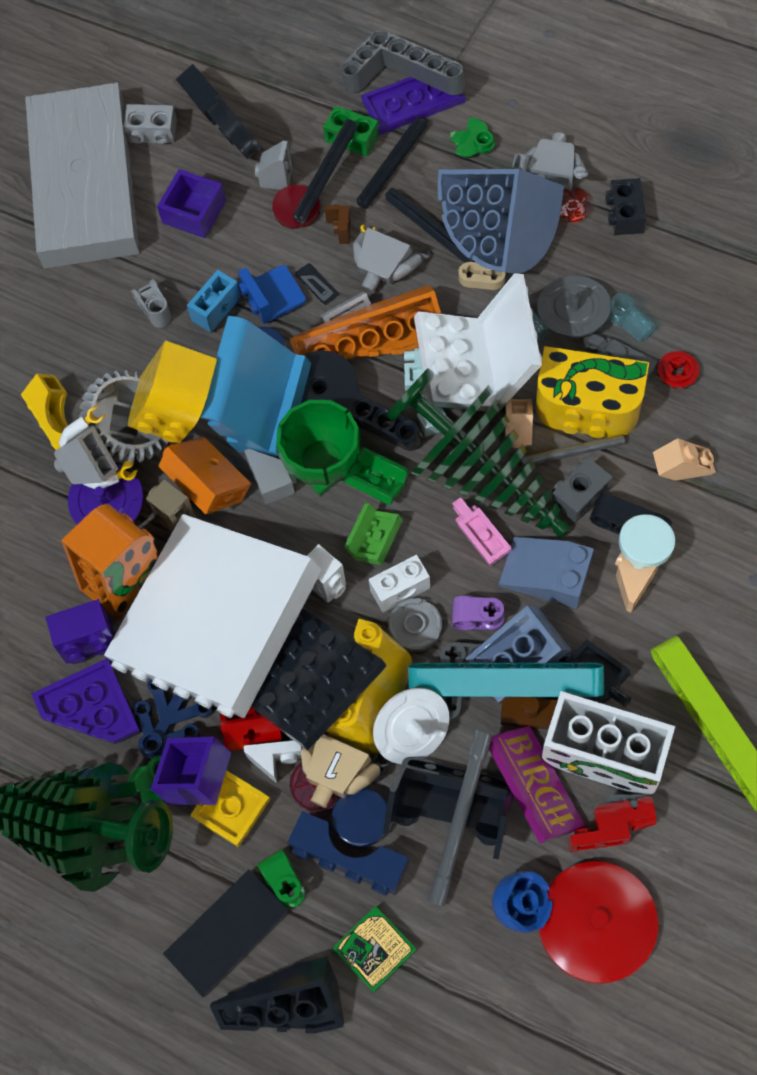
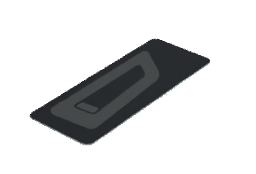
[295,263,339,305]

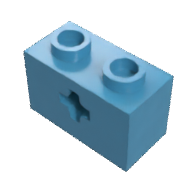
[187,270,241,333]

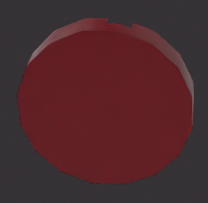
[272,185,320,229]

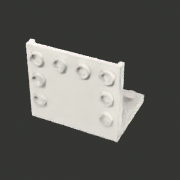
[414,273,542,412]

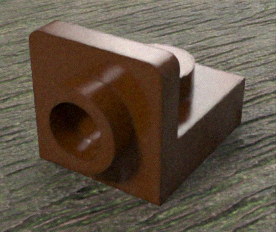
[325,204,351,244]

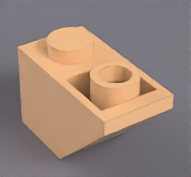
[653,438,716,481]

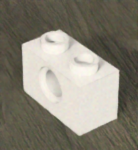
[368,555,430,613]

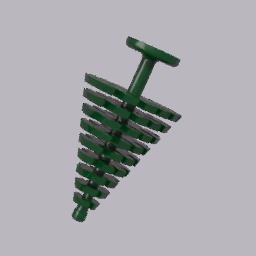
[386,368,570,537]
[0,762,173,892]

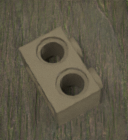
[146,480,196,532]

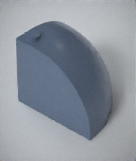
[438,169,564,274]

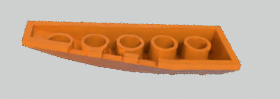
[289,285,441,359]

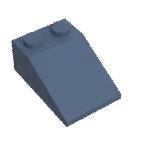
[498,537,594,609]
[465,605,571,703]

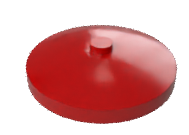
[538,861,658,984]

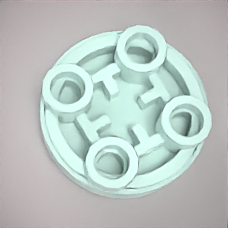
[619,515,675,569]

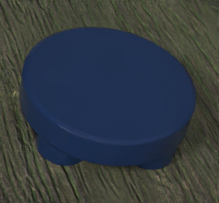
[332,788,387,849]

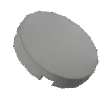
[388,598,442,652]

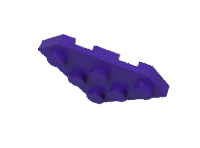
[31,658,140,744]

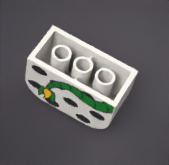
[542,691,675,794]

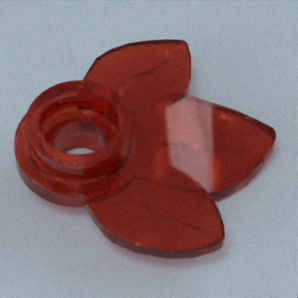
[559,188,587,223]

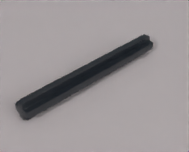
[356,116,427,209]
[293,119,357,224]
[385,188,475,263]

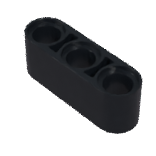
[589,493,672,535]

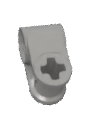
[131,279,172,328]

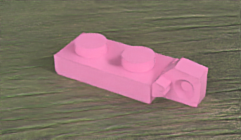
[452,497,512,566]

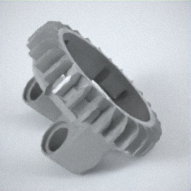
[79,370,168,464]

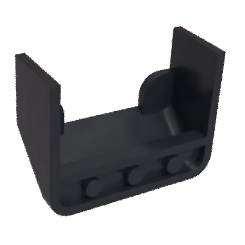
[382,757,513,860]

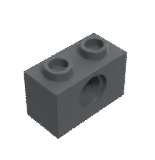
[551,457,613,523]

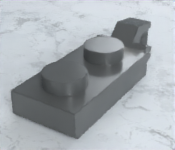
[587,334,658,383]

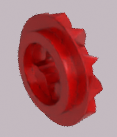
[657,351,699,389]

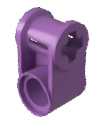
[452,596,505,630]

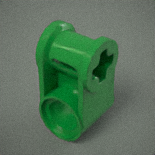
[257,848,305,908]

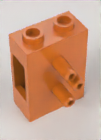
[159,436,251,514]

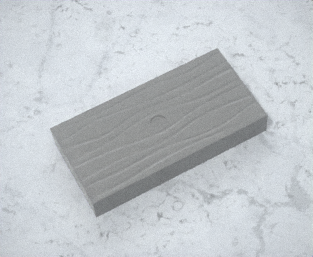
[25,82,139,269]

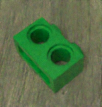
[323,106,379,157]

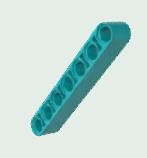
[408,663,604,697]

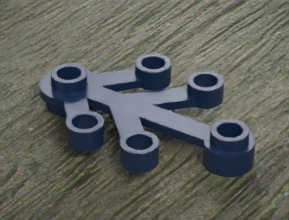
[134,679,213,759]

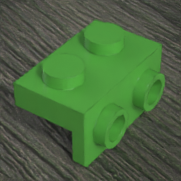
[345,503,403,565]

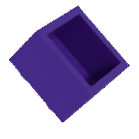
[157,169,226,238]
[45,599,115,664]
[151,737,231,805]

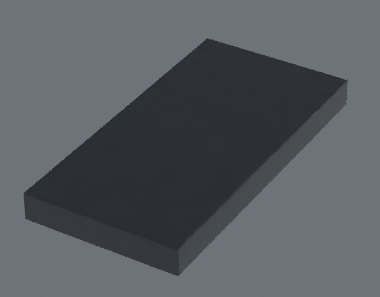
[163,869,289,998]

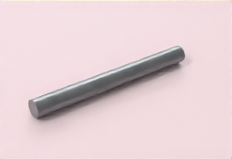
[521,434,625,466]

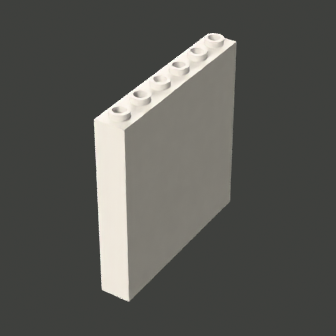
[104,514,322,718]

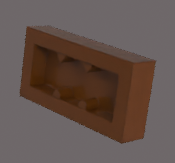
[500,697,558,730]

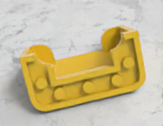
[327,619,412,755]

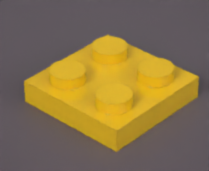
[190,770,271,848]

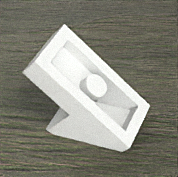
[244,741,303,783]

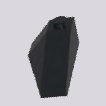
[210,956,344,1034]

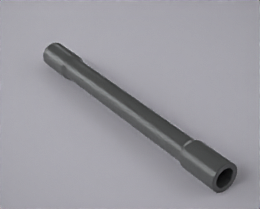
[428,730,493,906]

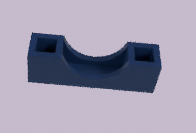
[287,811,409,896]

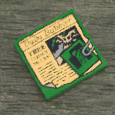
[333,906,417,993]

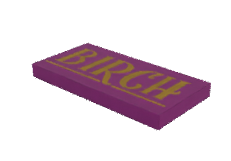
[489,726,585,844]

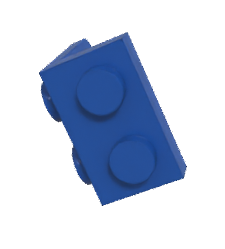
[238,265,306,324]

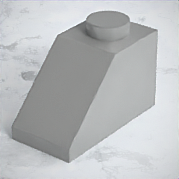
[255,141,293,190]
[244,449,297,505]

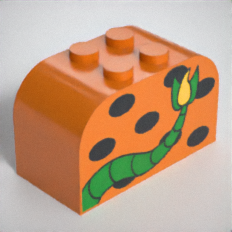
[61,504,158,621]

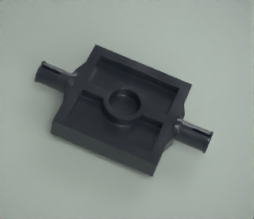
[560,639,631,707]

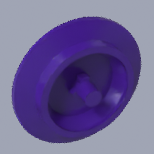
[68,463,143,524]

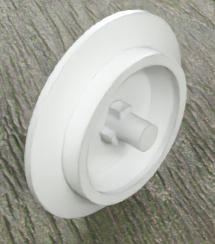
[373,688,449,764]

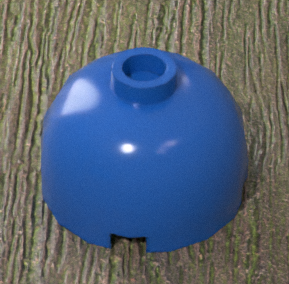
[492,872,552,933]

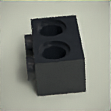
[605,178,646,235]

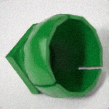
[276,400,361,497]

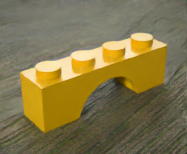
[21,373,68,450]

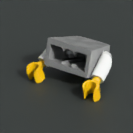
[54,405,137,489]

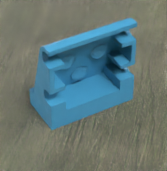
[200,316,311,459]

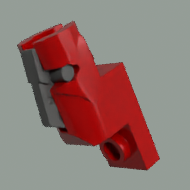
[568,794,656,853]

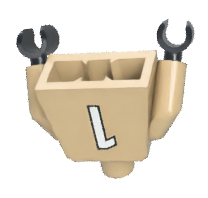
[301,732,390,808]

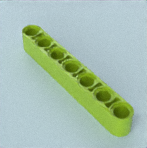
[651,635,757,812]

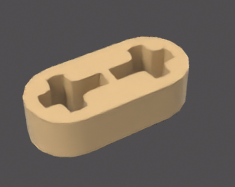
[458,262,506,290]

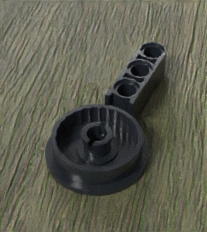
[176,64,265,160]
[301,351,422,451]

